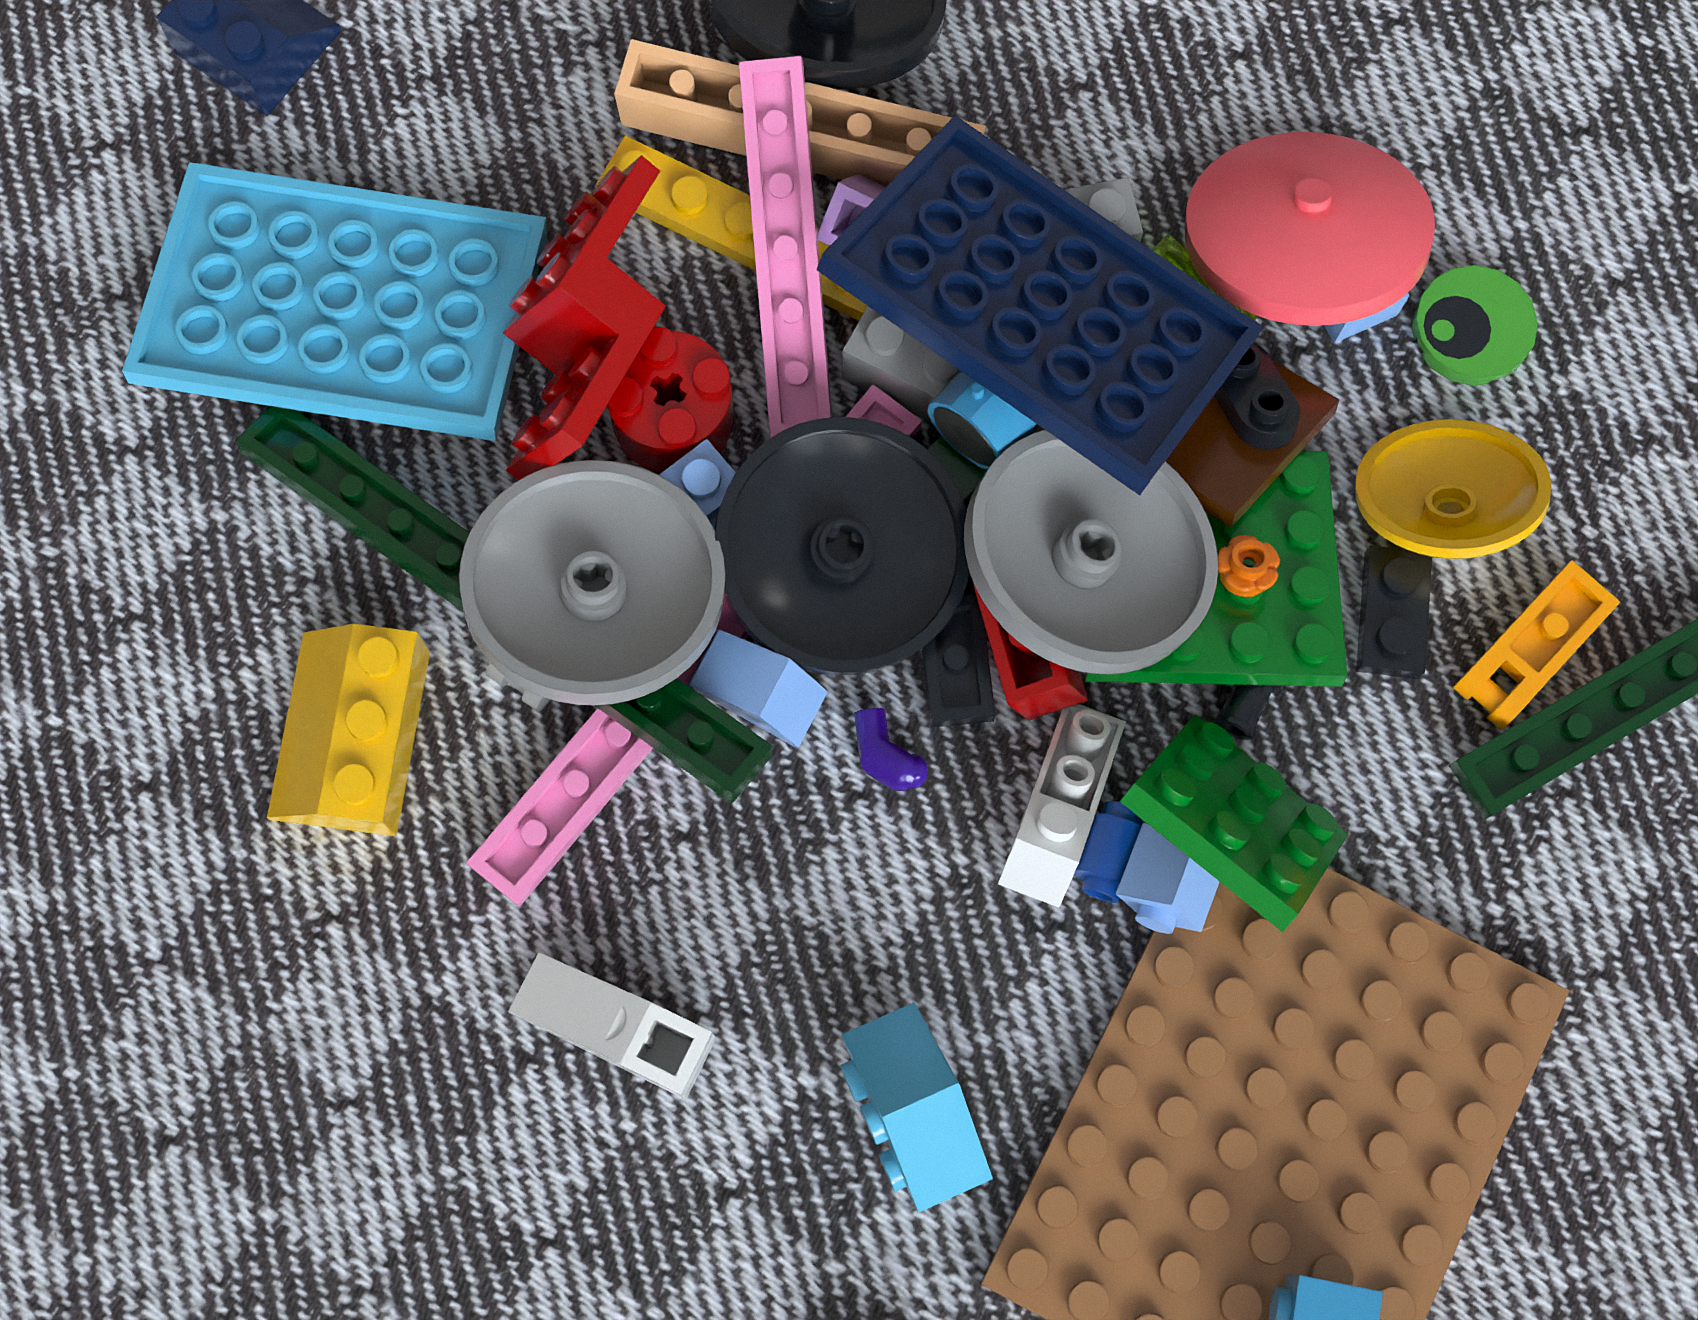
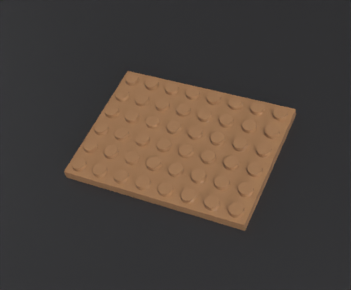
[980,868,1570,1320]

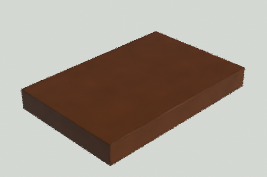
[1166,360,1340,527]

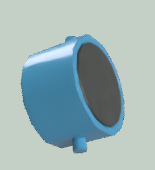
[928,371,1036,470]

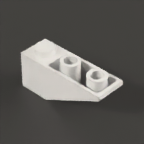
[998,704,1126,907]
[508,952,716,1100]

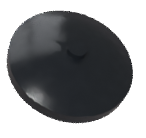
[708,0,947,89]
[715,417,970,676]

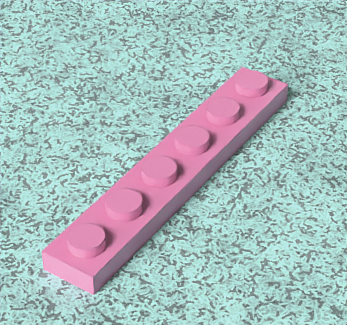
[739,56,832,438]

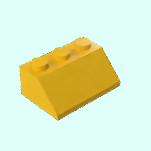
[267,624,430,837]

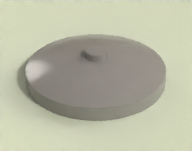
[964,430,1218,674]
[459,460,725,705]

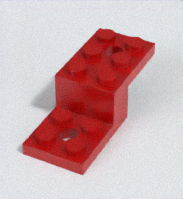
[503,155,666,481]

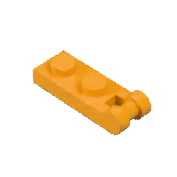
[1453,560,1620,731]

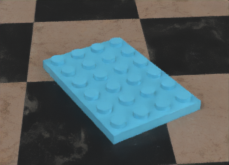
[122,162,548,441]

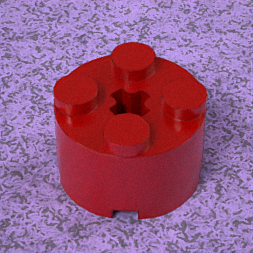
[607,327,734,473]

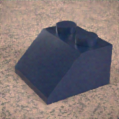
[156,0,341,117]

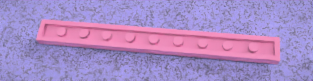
[466,384,922,907]

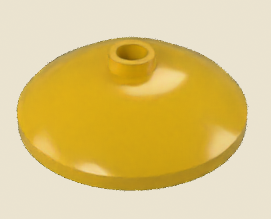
[1355,419,1551,559]

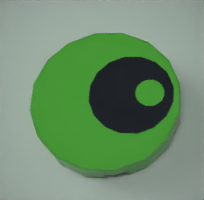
[1411,265,1538,386]

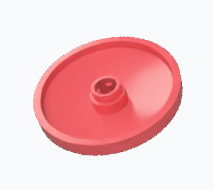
[1185,132,1435,326]

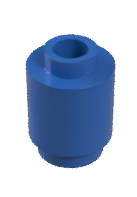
[1074,801,1146,903]

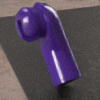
[854,708,928,791]

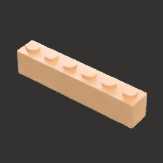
[614,39,986,187]

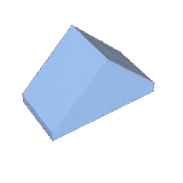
[687,629,828,747]

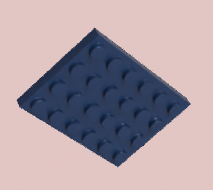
[816,115,1264,496]

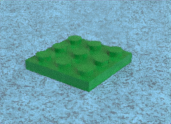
[1120,714,1348,932]

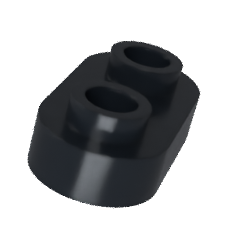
[1214,343,1301,450]

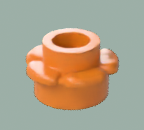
[1217,535,1280,597]

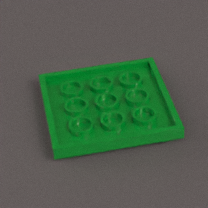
[1085,451,1348,687]

